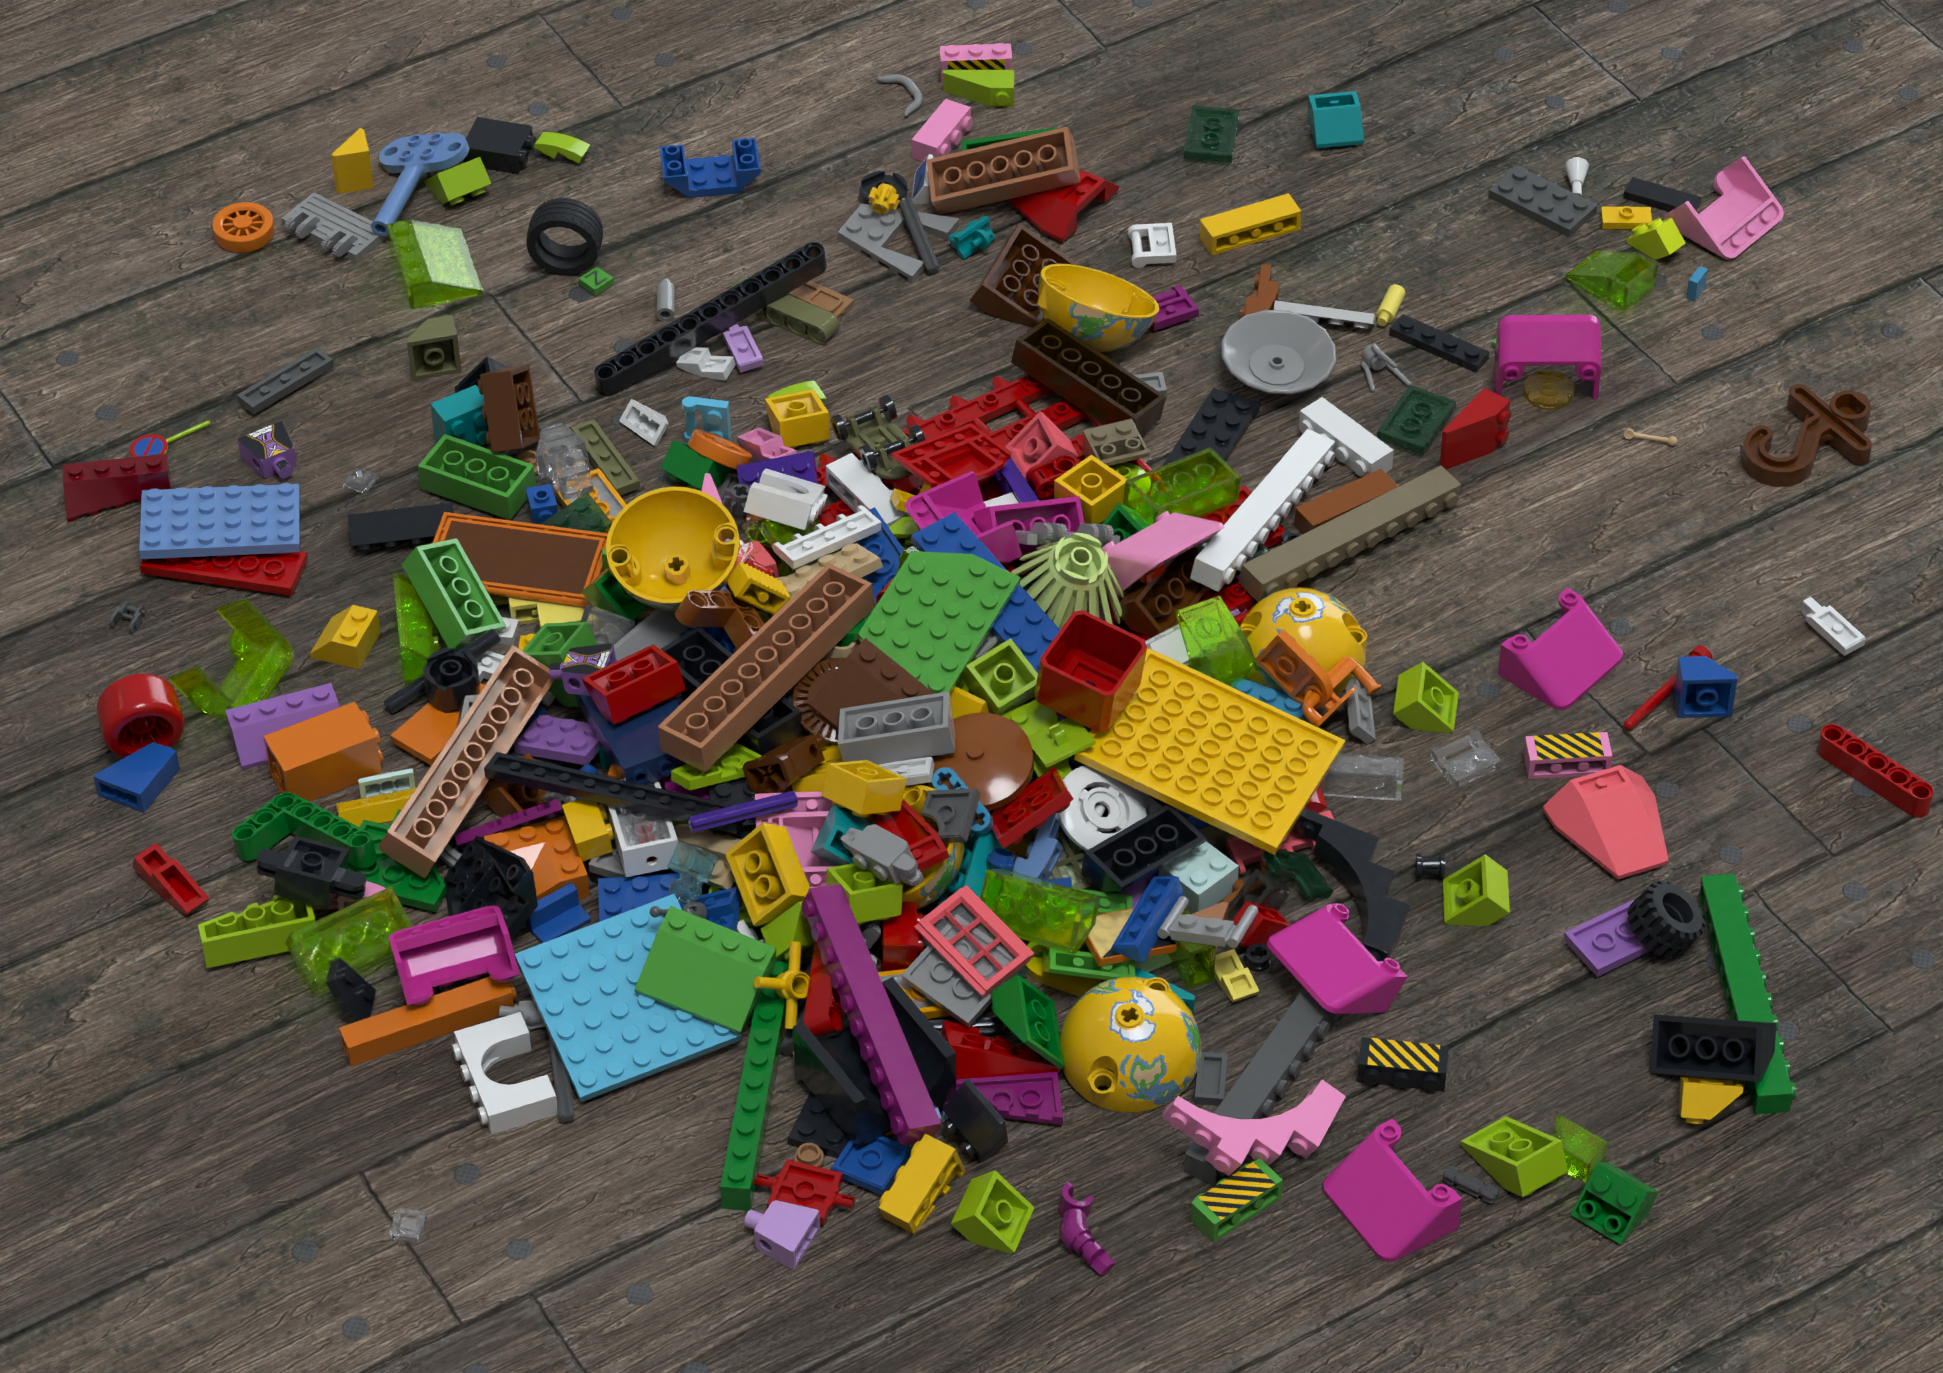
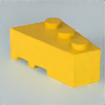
[879,1134,966,1234]

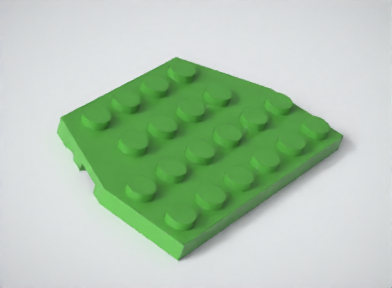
[858,551,1021,694]

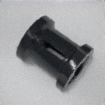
[1415,853,1445,878]

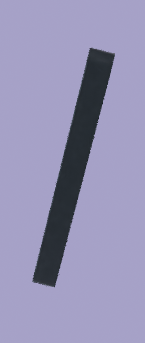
[594,242,827,396]

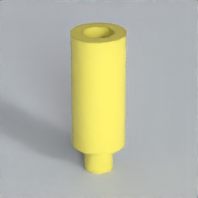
[1376,284,1406,326]

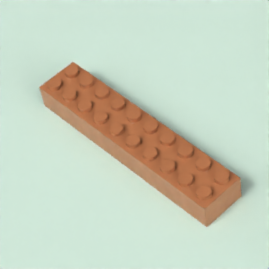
[658,563,875,772]
[377,645,555,878]

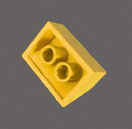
[725,823,810,926]

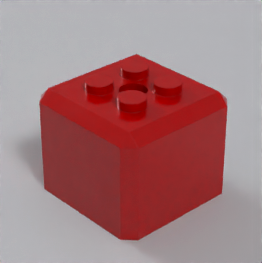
[1035,610,1147,733]

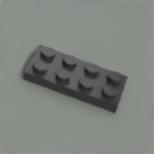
[1488,165,1597,237]

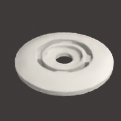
[1059,765,1147,851]

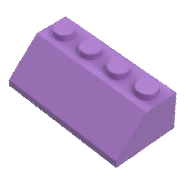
[225,683,339,770]

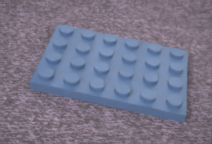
[139,483,300,559]

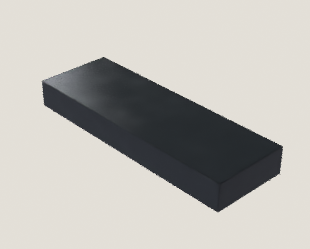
[1623,177,1702,212]

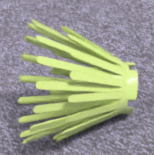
[1011,533,1124,630]

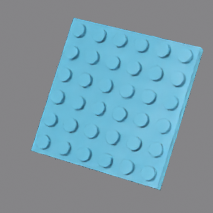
[515,894,742,1103]

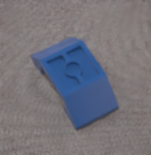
[659,138,761,198]

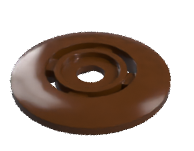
[793,658,846,744]

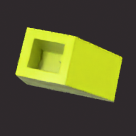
[1625,218,1685,260]

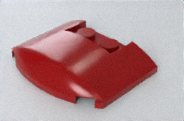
[891,423,1012,488]

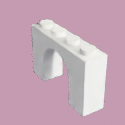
[744,469,828,530]
[451,1012,558,1135]

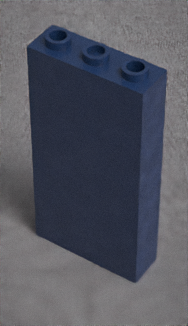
[575,694,686,785]

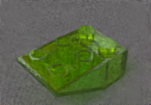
[1566,250,1658,311]

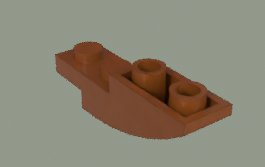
[1240,264,1279,319]

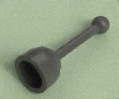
[650,902,707,919]

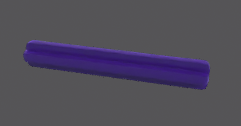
[689,791,798,833]

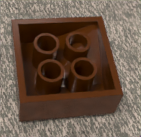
[478,364,541,452]

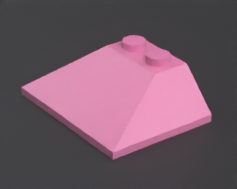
[755,791,836,888]

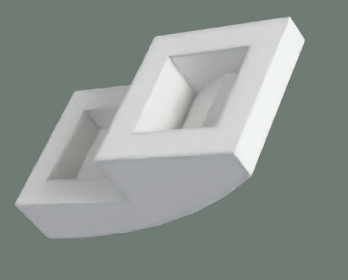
[676,347,736,380]

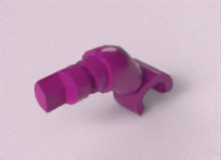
[1058,1182,1115,1275]

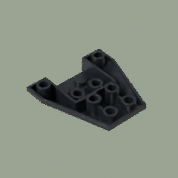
[444,836,538,940]

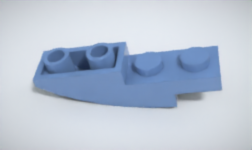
[997,812,1063,911]

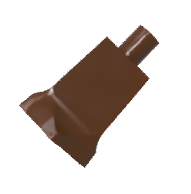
[742,734,826,794]

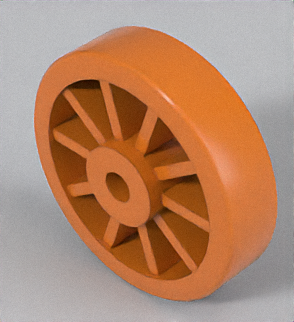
[212,202,275,253]
[688,429,752,470]

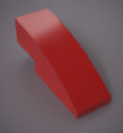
[133,843,209,915]

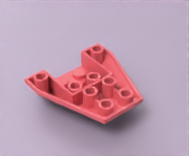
[1543,765,1669,879]

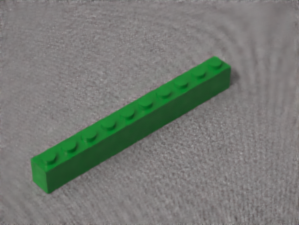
[1698,874,1796,1114]
[720,961,793,1211]

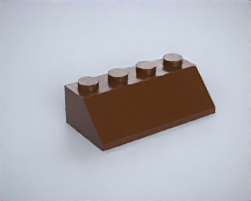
[1119,547,1209,638]

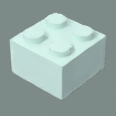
[1158,841,1239,913]

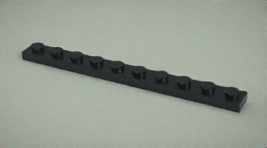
[484,752,746,834]

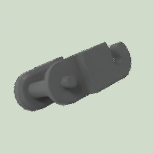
[109,601,146,633]

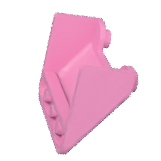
[1664,156,1784,260]
[1100,511,1225,595]

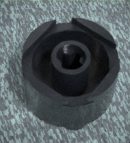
[423,648,480,713]

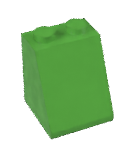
[522,622,598,708]

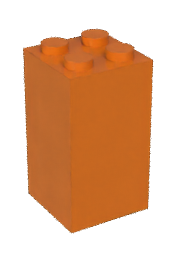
[263,702,384,801]

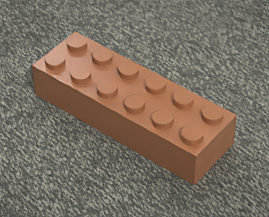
[926,126,1081,215]

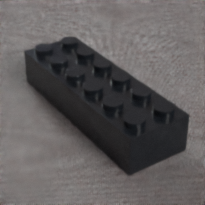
[661,627,804,756]

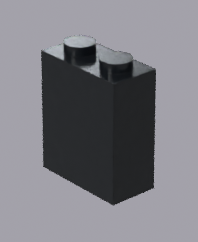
[463,117,536,175]

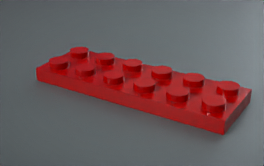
[140,551,308,596]

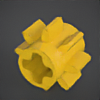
[868,184,899,214]

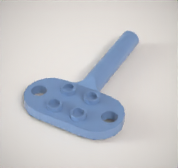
[371,133,470,236]

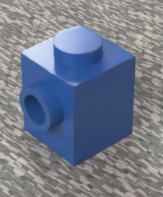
[526,484,559,525]

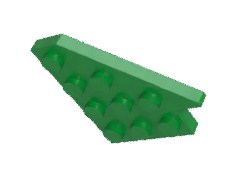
[348,809,446,912]

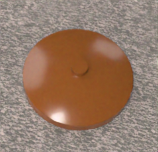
[923,713,1034,813]

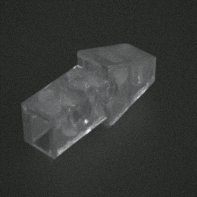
[535,422,594,500]

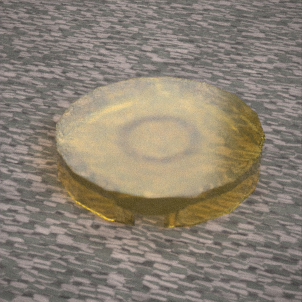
[1523,369,1575,410]

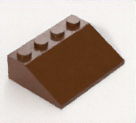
[969,223,1080,328]
[808,638,935,731]

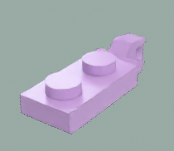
[723,324,764,373]

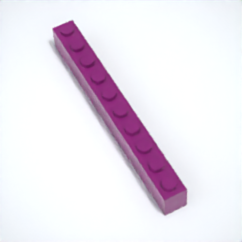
[801,884,941,1145]

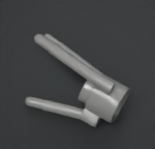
[1361,344,1411,392]

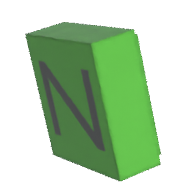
[578,267,614,296]

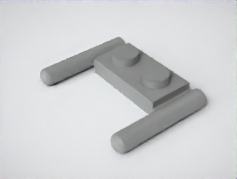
[1157,896,1258,948]

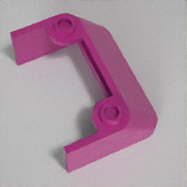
[1493,315,1601,399]

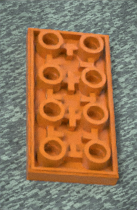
[390,683,485,766]

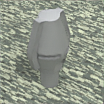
[499,1000,545,1029]

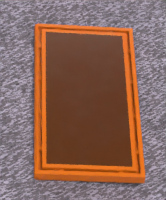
[433,512,608,608]

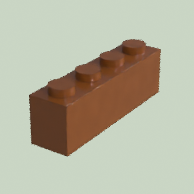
[1294,469,1399,535]

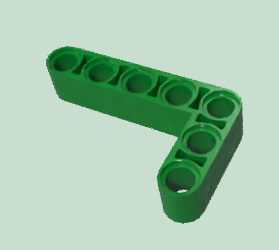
[232,792,378,868]

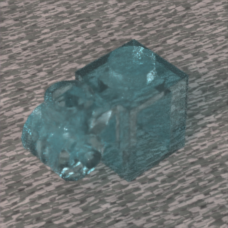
[667,841,718,905]

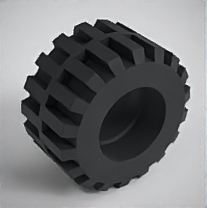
[1627,880,1706,959]

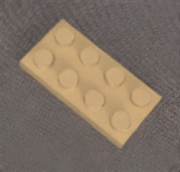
[777,543,883,598]

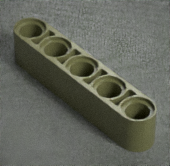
[729,276,840,344]

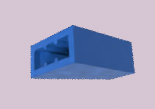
[94,742,180,813]

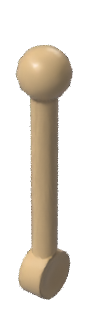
[1624,428,1678,446]

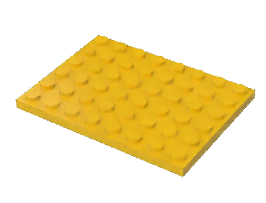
[1074,648,1345,855]

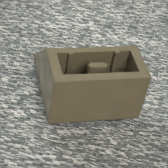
[1083,419,1149,466]

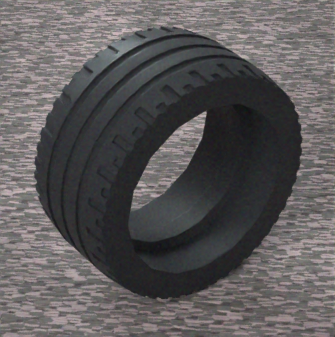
[526,198,603,275]

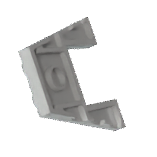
[838,203,959,284]

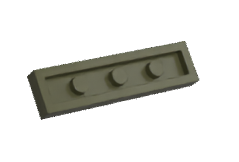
[571,419,640,495]

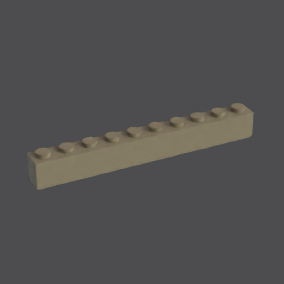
[1239,466,1462,602]

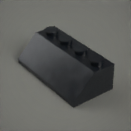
[347,502,454,551]
[1081,804,1206,892]
[1651,1015,1776,1082]

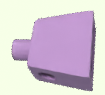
[744,1200,820,1270]

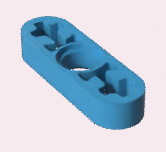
[932,767,993,835]

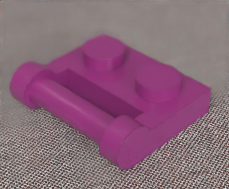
[1151,285,1199,331]

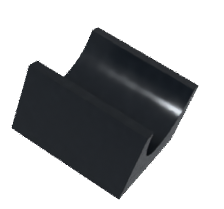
[793,977,956,1148]

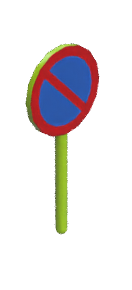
[130,420,211,457]

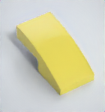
[1207,949,1260,1002]

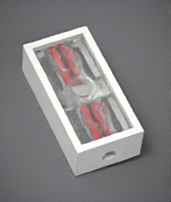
[605,779,681,877]

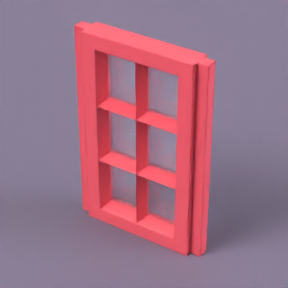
[914,885,1035,998]

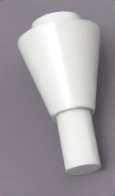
[1565,157,1589,197]

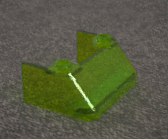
[169,596,294,719]

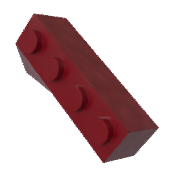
[63,454,171,523]

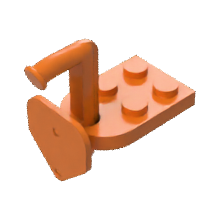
[1254,629,1381,727]

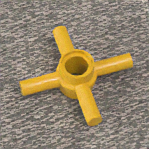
[754,941,810,1029]

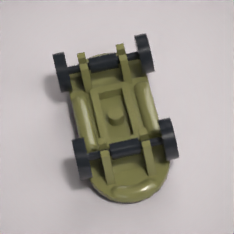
[830,395,926,480]

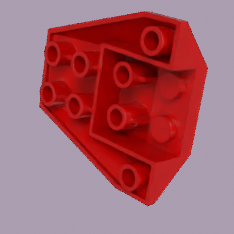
[1007,170,1119,242]

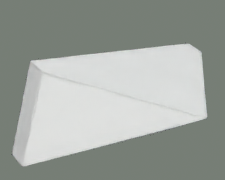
[619,399,669,446]

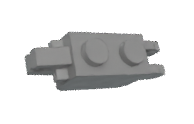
[840,824,923,886]

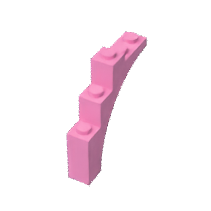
[1161,1080,1346,1176]

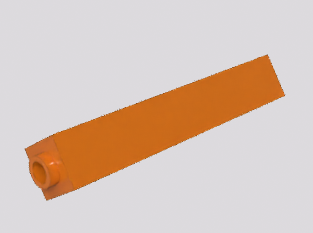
[339,977,517,1067]

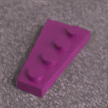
[454,797,563,847]
[943,1072,1063,1125]

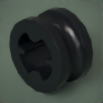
[1245,943,1271,972]

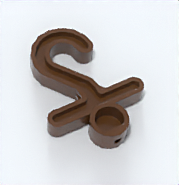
[1741,384,1872,487]

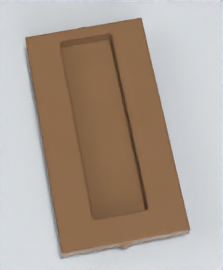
[788,280,854,318]

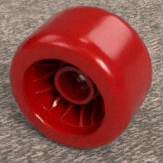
[96,673,184,758]

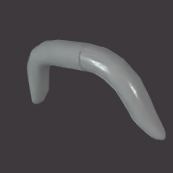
[876,74,923,117]

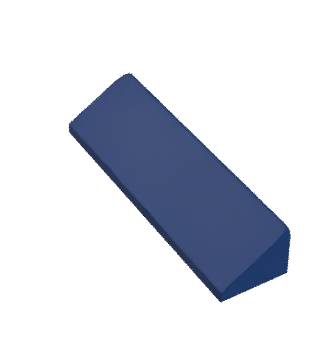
[1111,876,1184,963]

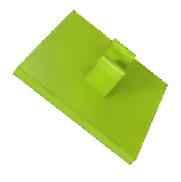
[1028,718,1096,768]

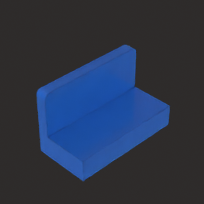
[526,883,591,944]

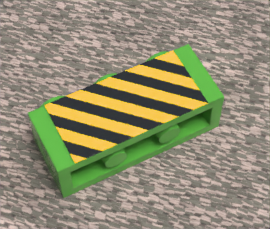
[1190,1159,1283,1243]

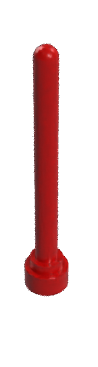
[1623,645,1713,730]

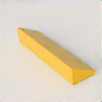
[336,787,417,827]

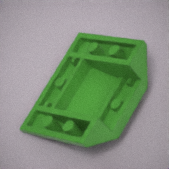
[1042,885,1135,980]

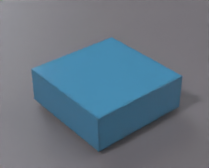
[1686,266,1708,302]

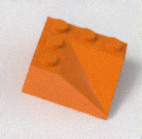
[484,816,590,901]

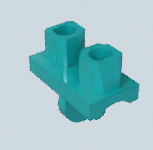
[949,216,995,259]

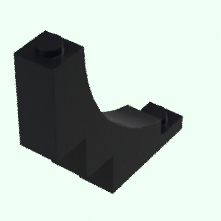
[1292,809,1411,961]

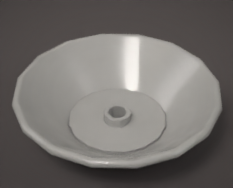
[1221,310,1336,394]

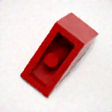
[1232,901,1291,948]

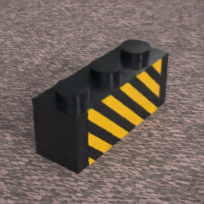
[1357,1037,1449,1092]

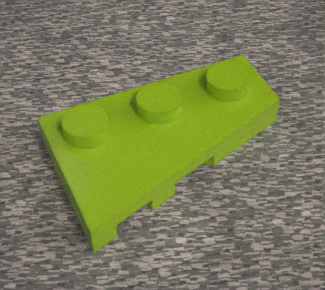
[671,742,761,790]

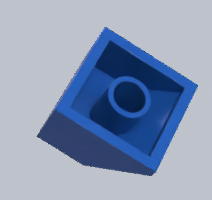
[1673,656,1737,718]

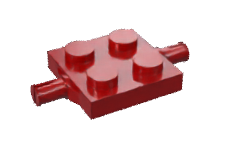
[755,1159,855,1225]

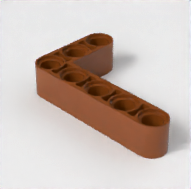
[675,590,796,701]

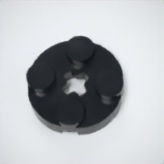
[859,171,907,207]

